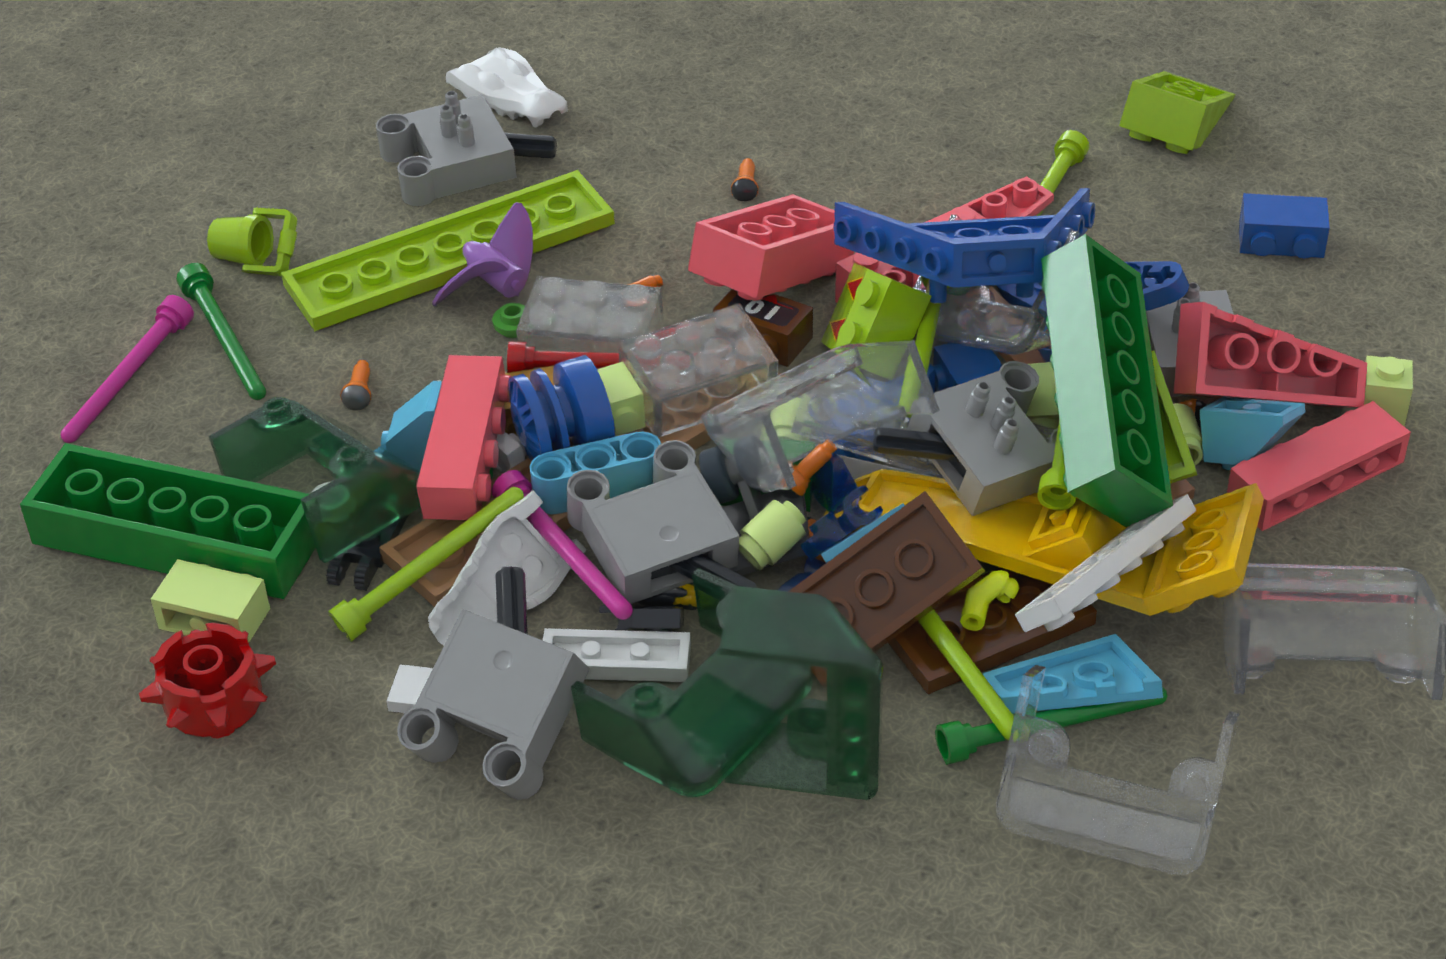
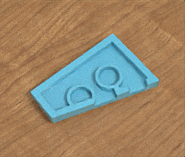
[982,634,1163,714]

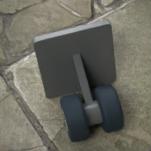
[699,432,811,576]

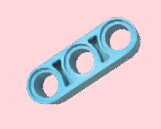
[530,431,661,514]

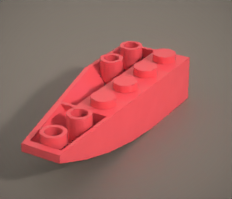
[835,176,1054,303]

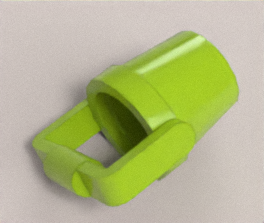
[207,208,297,276]

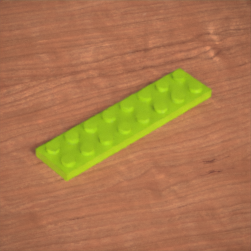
[281,170,615,331]

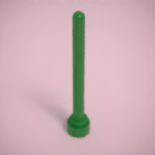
[176,263,266,400]
[935,686,1168,765]

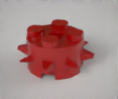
[139,623,276,739]

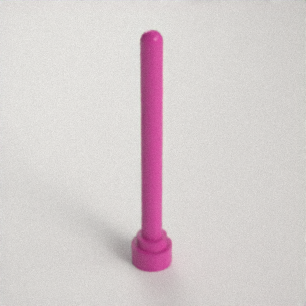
[61,295,194,443]
[492,470,633,620]

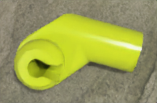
[960,570,1019,631]

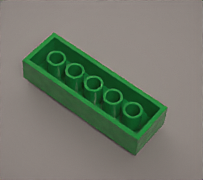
[1041,234,1173,527]
[20,443,323,599]

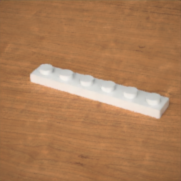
[1015,494,1197,632]

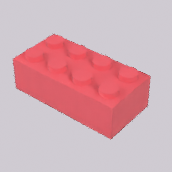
[688,194,854,301]

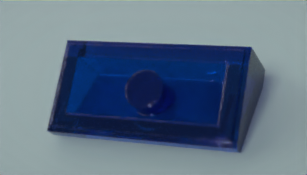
[813,443,862,515]

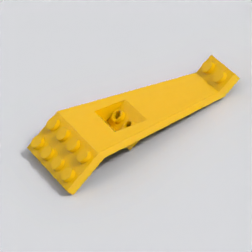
[818,469,1264,616]

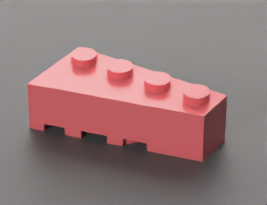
[1174,302,1367,408]

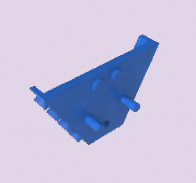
[833,188,1095,303]

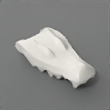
[446,47,568,128]
[428,490,587,646]

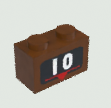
[713,289,813,367]

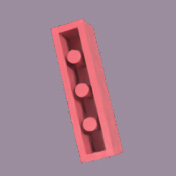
[416,355,512,520]
[1227,401,1411,531]

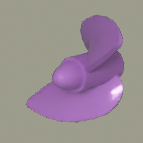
[432,202,533,306]

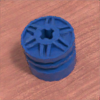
[508,355,615,462]

